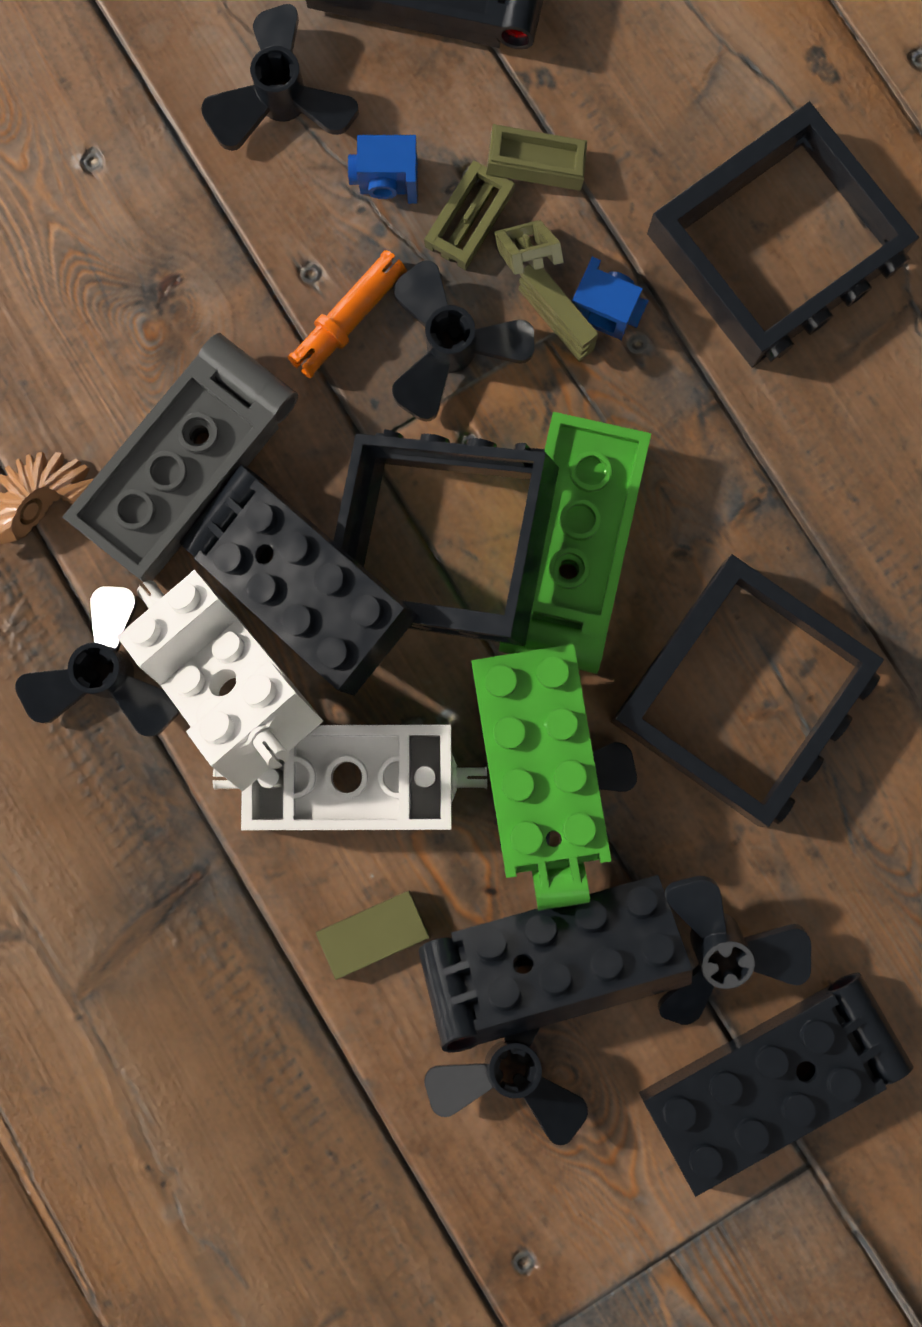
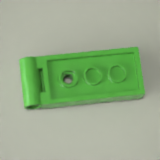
[498,412,651,674]

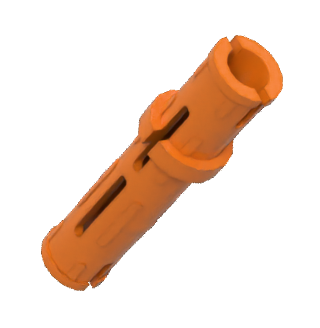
[287,250,407,379]

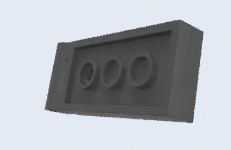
[62,333,298,582]

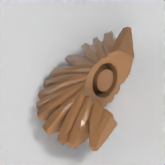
[0,452,94,545]

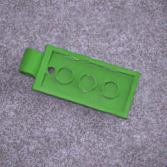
[471,644,611,911]

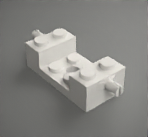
[117,570,323,792]
[213,725,487,830]

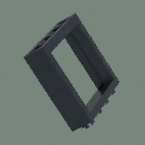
[647,101,919,368]
[334,429,559,646]
[611,554,884,827]

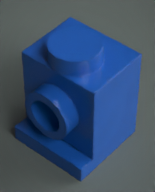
[348,135,418,204]
[572,256,649,340]

